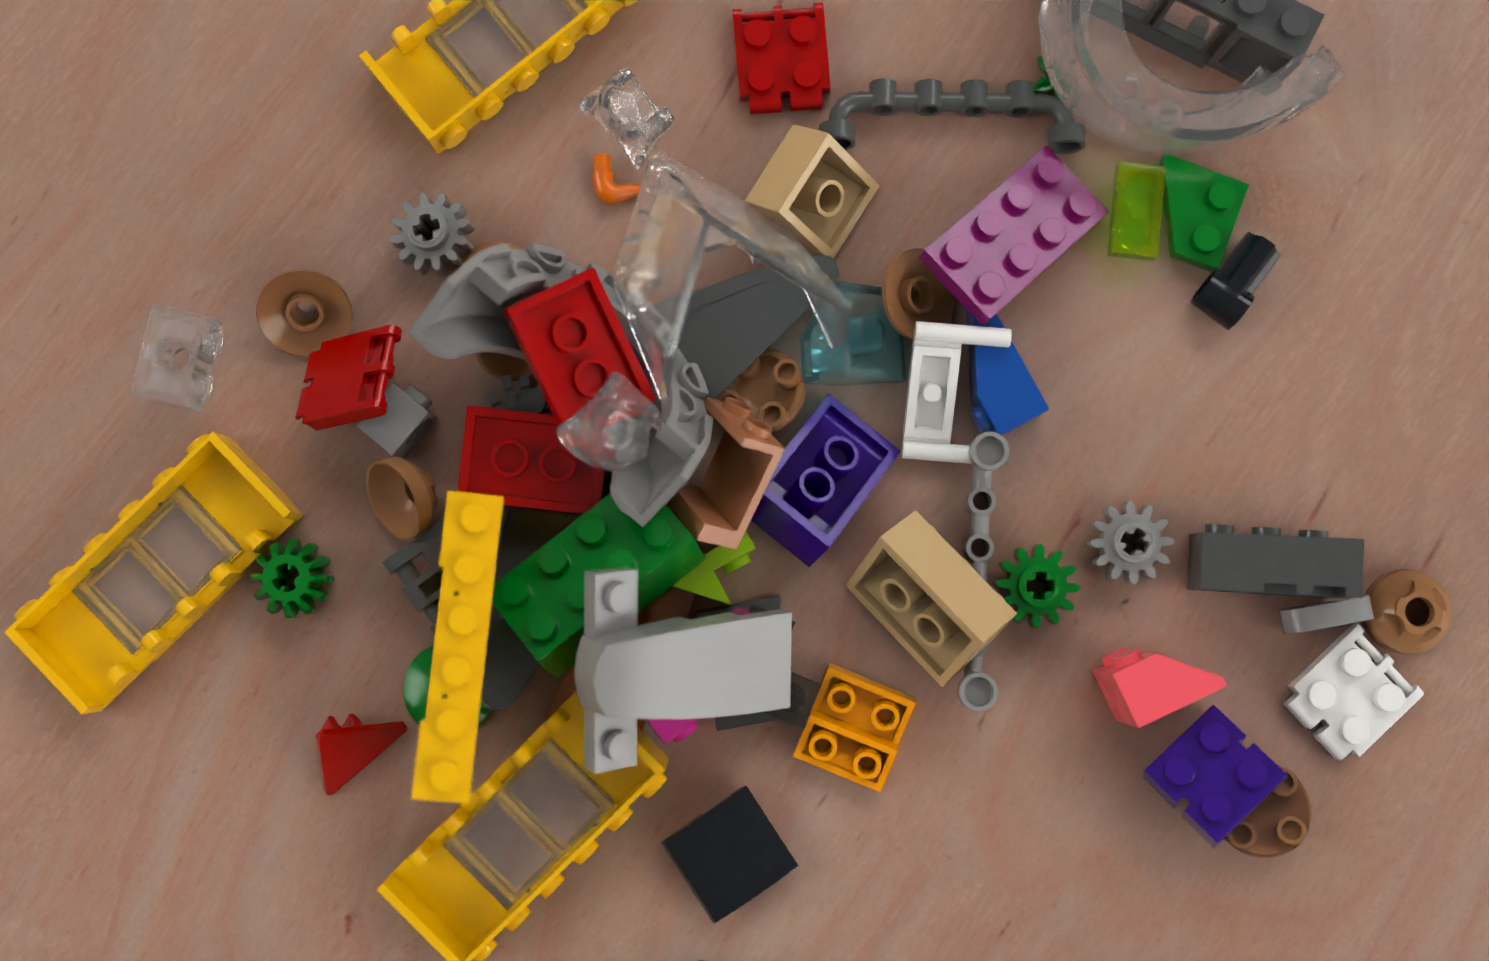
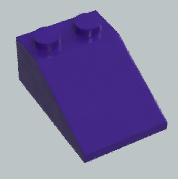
[751,394,901,567]

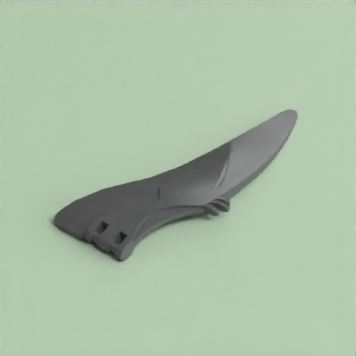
[383,255,839,710]

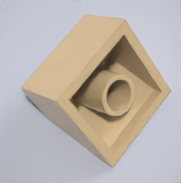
[744,124,880,259]

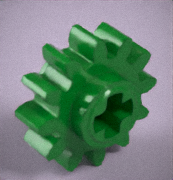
[993,544,1080,628]

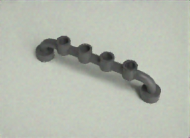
[819,78,1085,154]

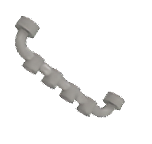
[957,432,1009,711]

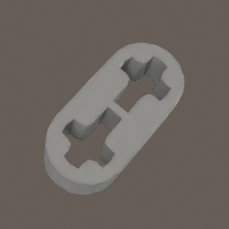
[1279,594,1374,634]

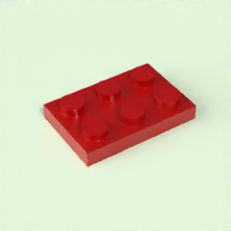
[502,267,657,444]
[457,405,608,514]

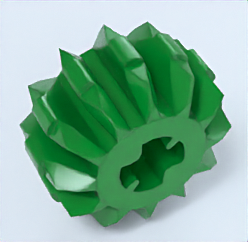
[250,538,335,618]

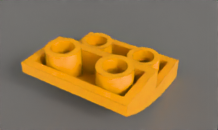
[793,662,916,792]

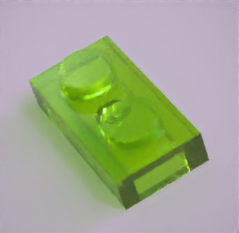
[1107,161,1166,261]

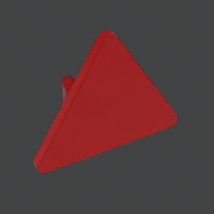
[316,714,407,795]

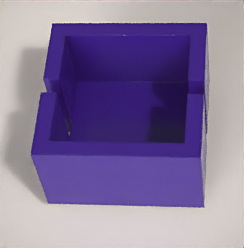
[1143,704,1288,848]

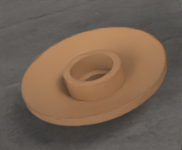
[882,248,956,341]
[256,269,353,357]

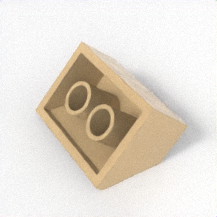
[845,510,1017,688]

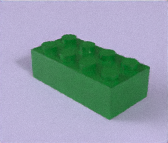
[492,493,706,680]

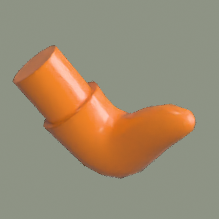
[591,153,645,205]

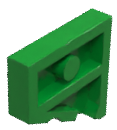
[1159,154,1249,272]

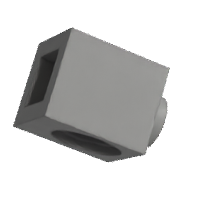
[356,383,438,459]

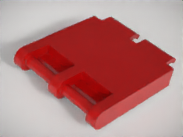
[732,2,831,115]
[295,325,402,431]

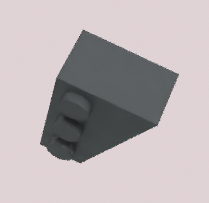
[1187,524,1364,598]

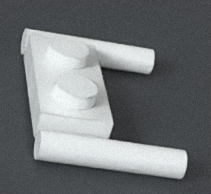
[901,321,1012,464]

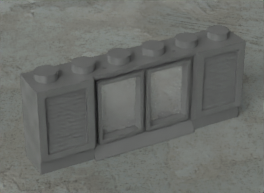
[1078,0,1325,94]

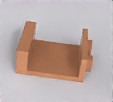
[667,397,785,550]

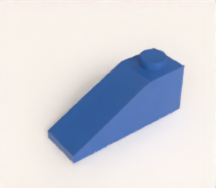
[967,310,1049,435]

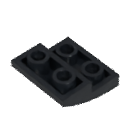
[661,786,798,923]

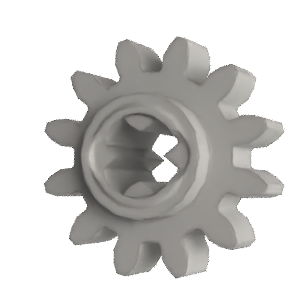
[390,192,475,276]
[1086,501,1174,584]

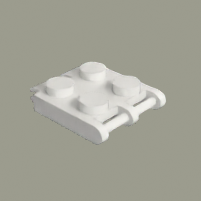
[1283,623,1424,761]

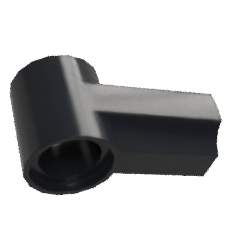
[1190,232,1281,330]

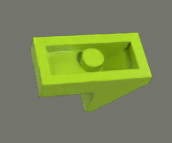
[673,532,756,605]

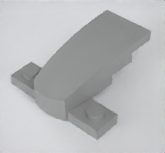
[574,567,792,774]

